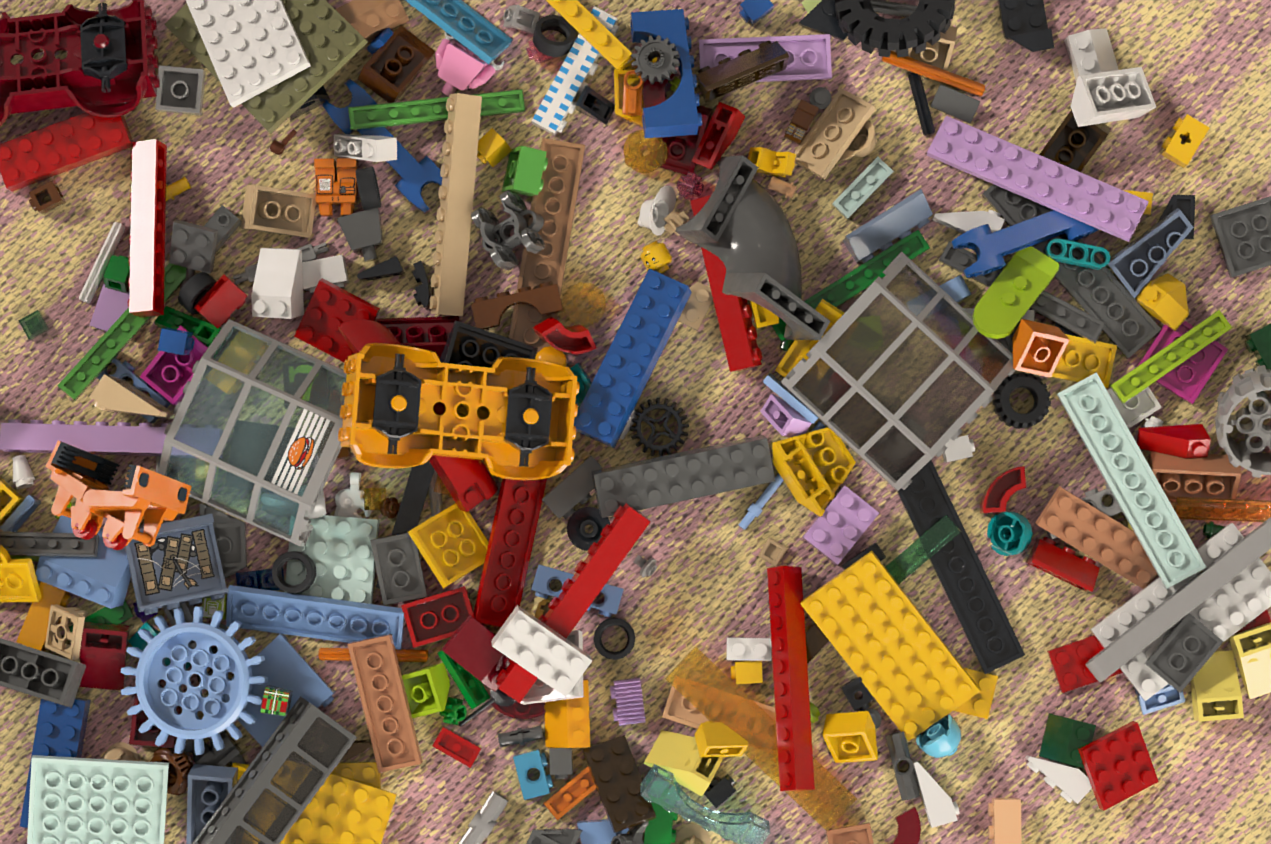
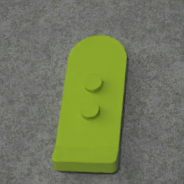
[972,246,1060,339]

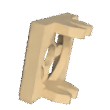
[45,604,87,660]

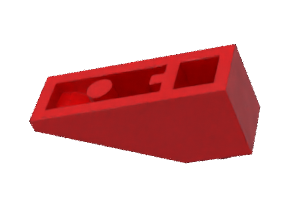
[692,102,745,170]
[1136,424,1211,458]

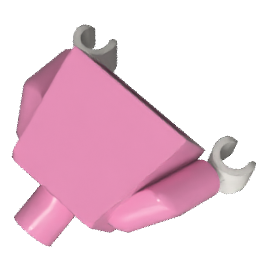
[435,32,504,96]

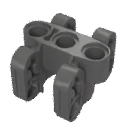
[471,190,546,271]

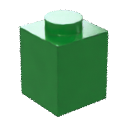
[103,255,130,293]

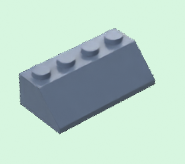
[843,189,933,264]

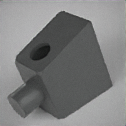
[337,208,383,262]

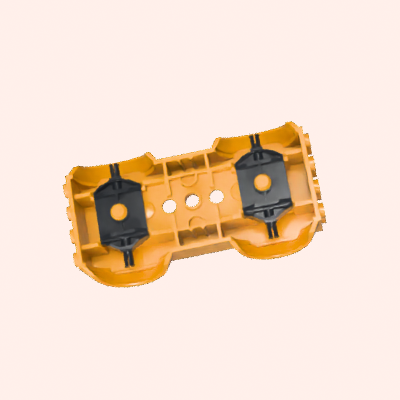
[338,343,580,480]

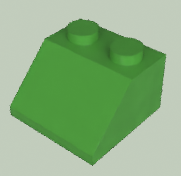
[501,146,548,196]

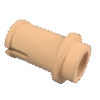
[768,176,797,198]

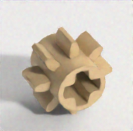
[664,209,690,236]

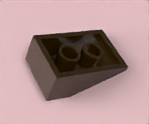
[1039,109,1111,172]

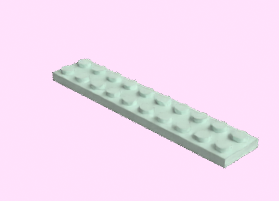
[1057,372,1206,589]

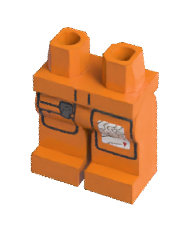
[314,158,359,217]

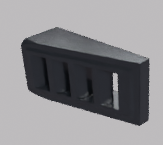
[357,256,405,281]

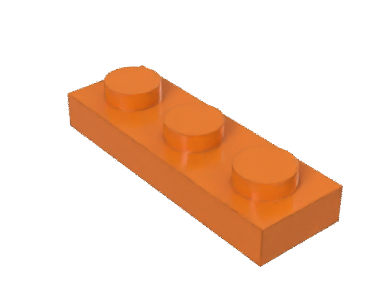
[543,766,596,821]

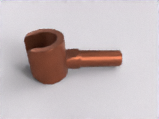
[270,129,297,155]

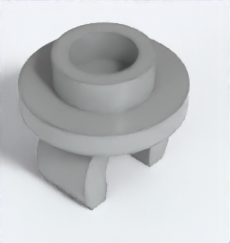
[634,555,657,578]

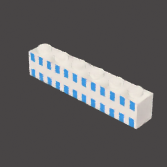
[532,6,619,136]

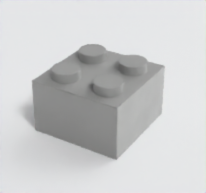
[155,65,205,115]

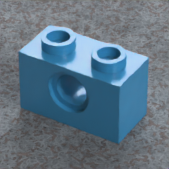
[513,749,553,800]

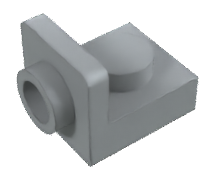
[503,5,540,35]

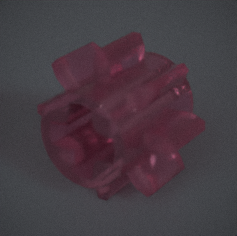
[677,172,704,201]

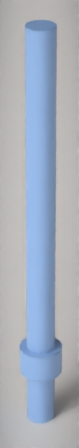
[738,421,826,530]

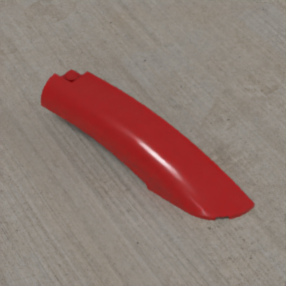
[337,319,498,512]

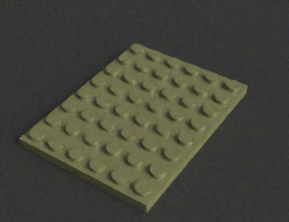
[164,0,368,134]

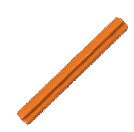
[881,51,985,97]
[318,648,428,662]

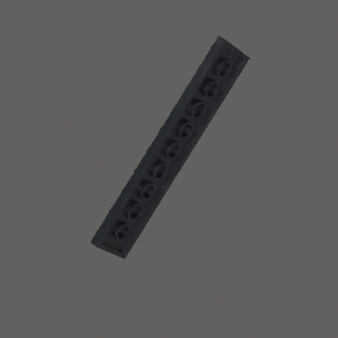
[890,460,1025,674]

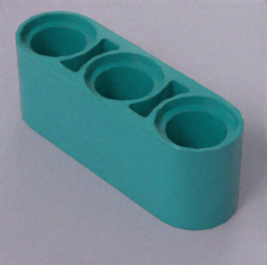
[1044,239,1110,269]

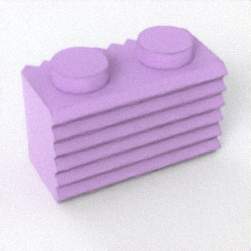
[610,678,646,726]

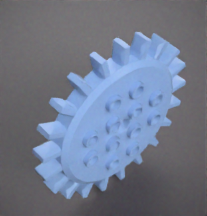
[121,606,268,755]

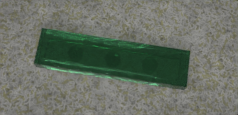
[885,515,961,584]

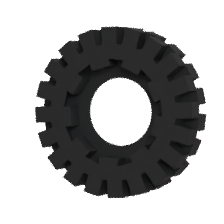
[835,0,955,58]

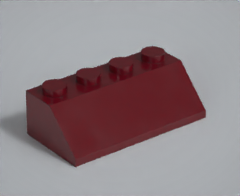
[375,316,459,359]

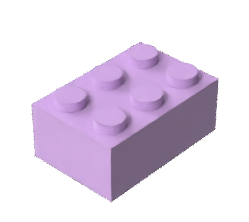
[802,485,879,565]

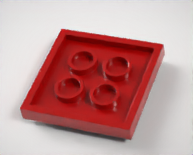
[294,278,380,362]
[1078,721,1159,811]

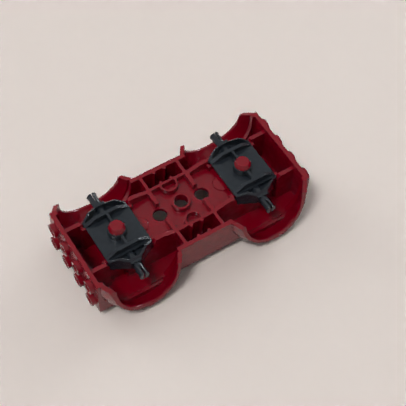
[0,0,160,126]

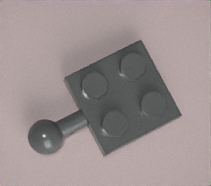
[169,220,218,290]

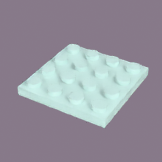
[285,513,380,604]

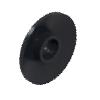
[567,507,610,551]

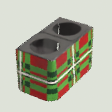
[260,685,293,716]

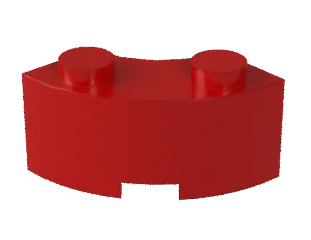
[532,317,597,354]
[980,466,1026,514]

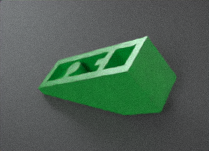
[154,306,226,360]

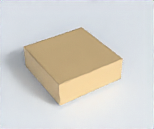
[758,537,788,567]

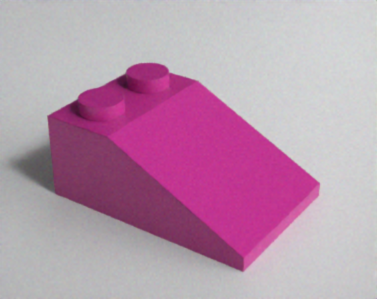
[140,326,215,405]

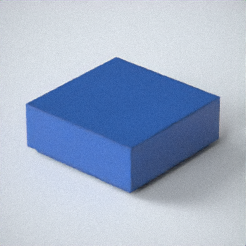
[367,28,394,54]

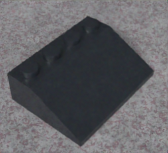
[439,321,538,368]

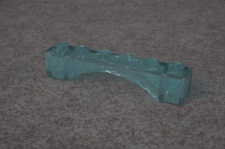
[640,764,770,844]

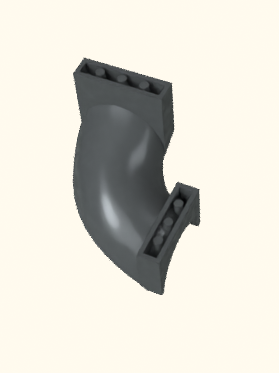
[675,155,830,340]

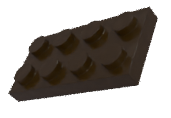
[583,735,656,833]

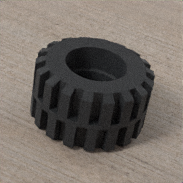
[992,372,1051,429]

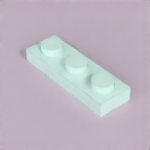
[832,157,894,220]

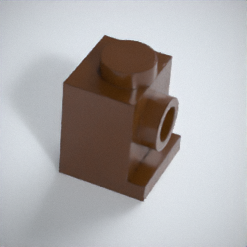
[29,181,66,214]

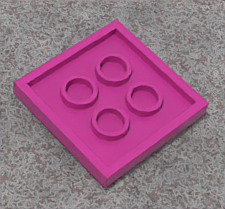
[1138,321,1228,405]

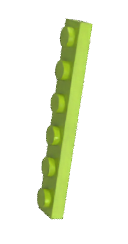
[1110,310,1232,404]

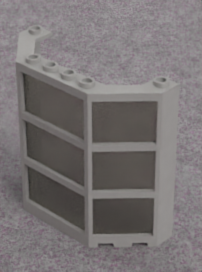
[780,252,1015,491]

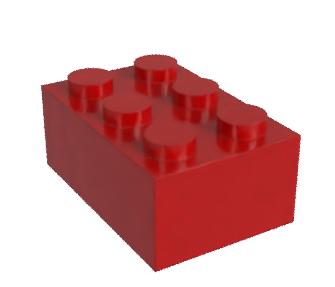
[401,586,475,648]

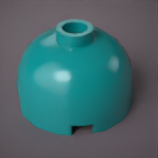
[987,511,1033,556]

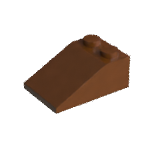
[358,25,435,103]

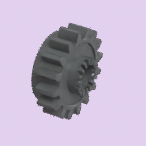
[631,35,680,85]

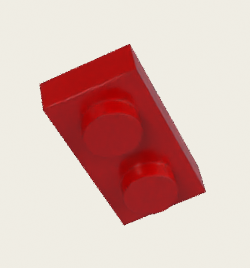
[432,726,482,768]

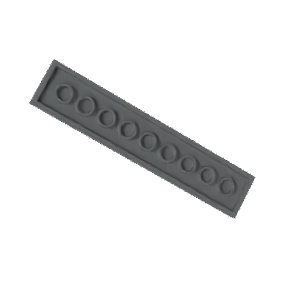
[982,184,1162,359]

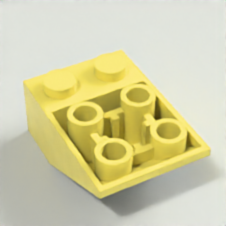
[1229,622,1271,699]
[1190,650,1244,722]
[644,730,724,796]

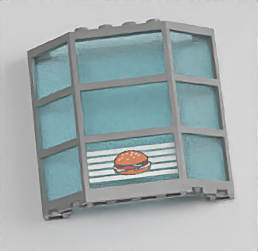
[157,319,347,547]

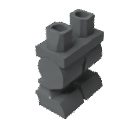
[184,730,247,766]

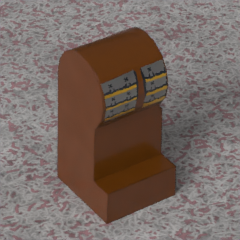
[784,99,819,145]

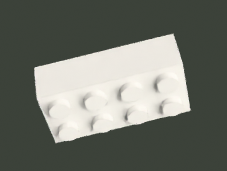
[491,605,592,697]

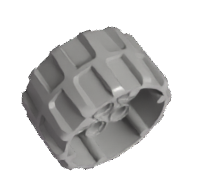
[1214,365,1271,478]

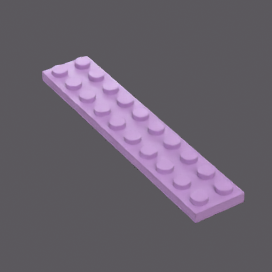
[927,116,1148,242]

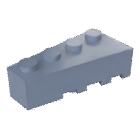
[1108,208,1194,299]

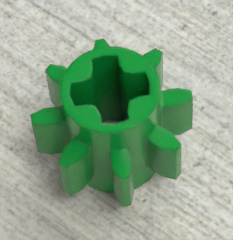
[439,697,467,725]

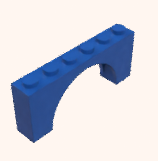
[630,9,702,139]

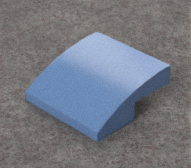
[1134,684,1185,715]

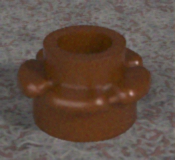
[379,497,400,519]

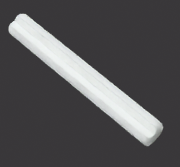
[79,222,125,304]

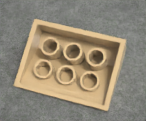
[89,374,176,419]

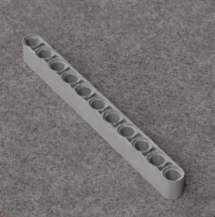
[1085,517,1271,682]

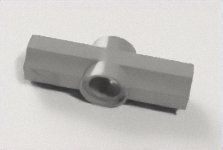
[458,791,508,844]

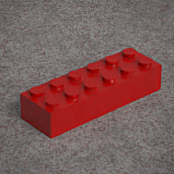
[0,112,133,192]

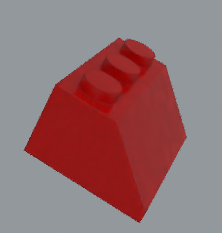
[1026,537,1100,592]

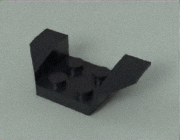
[998,0,1054,52]

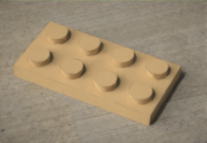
[794,88,876,180]

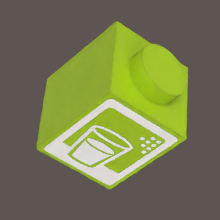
[203,594,227,620]

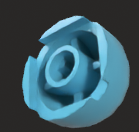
[916,714,961,758]

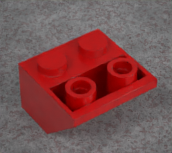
[194,274,247,328]

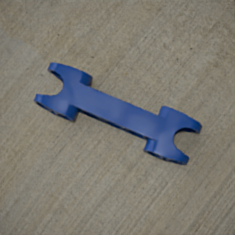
[322,79,442,213]
[951,210,1099,278]

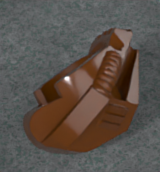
[150,748,193,796]

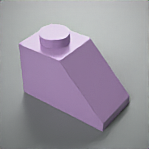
[760,394,812,438]

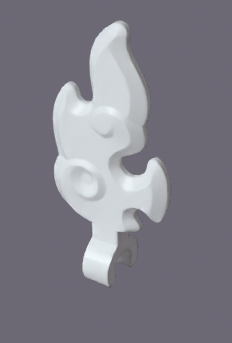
[334,472,373,518]

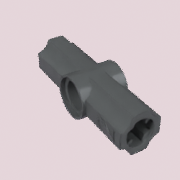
[885,731,921,801]

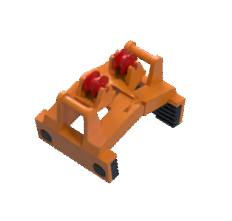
[45,440,192,550]

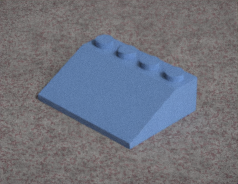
[35,515,131,609]

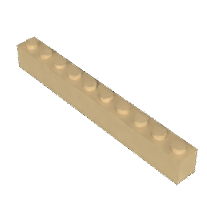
[429,93,482,316]

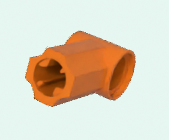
[622,70,643,116]

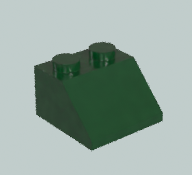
[1039,713,1096,768]

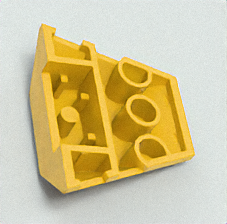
[772,427,856,517]

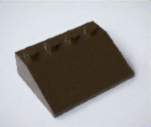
[696,40,789,103]

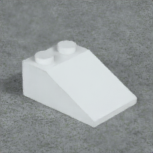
[251,248,304,319]

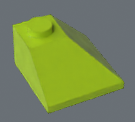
[402,662,450,718]

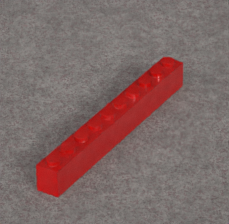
[496,503,651,703]
[767,566,815,791]

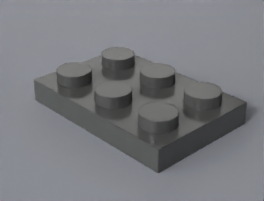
[370,532,427,605]
[1144,613,1223,693]

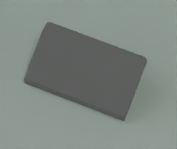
[930,84,980,124]

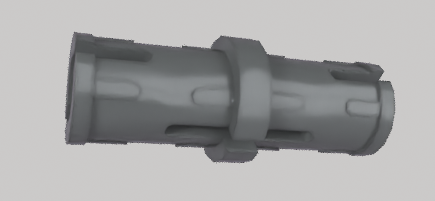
[498,725,544,748]

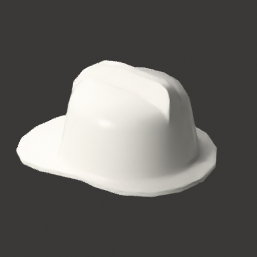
[638,186,676,235]

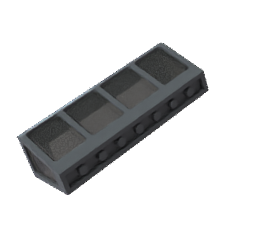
[192,696,357,844]

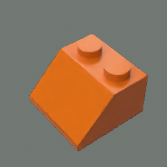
[1013,319,1070,378]

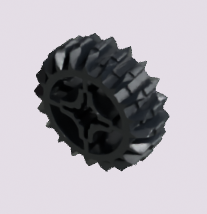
[630,398,689,457]

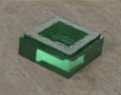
[19,310,50,340]

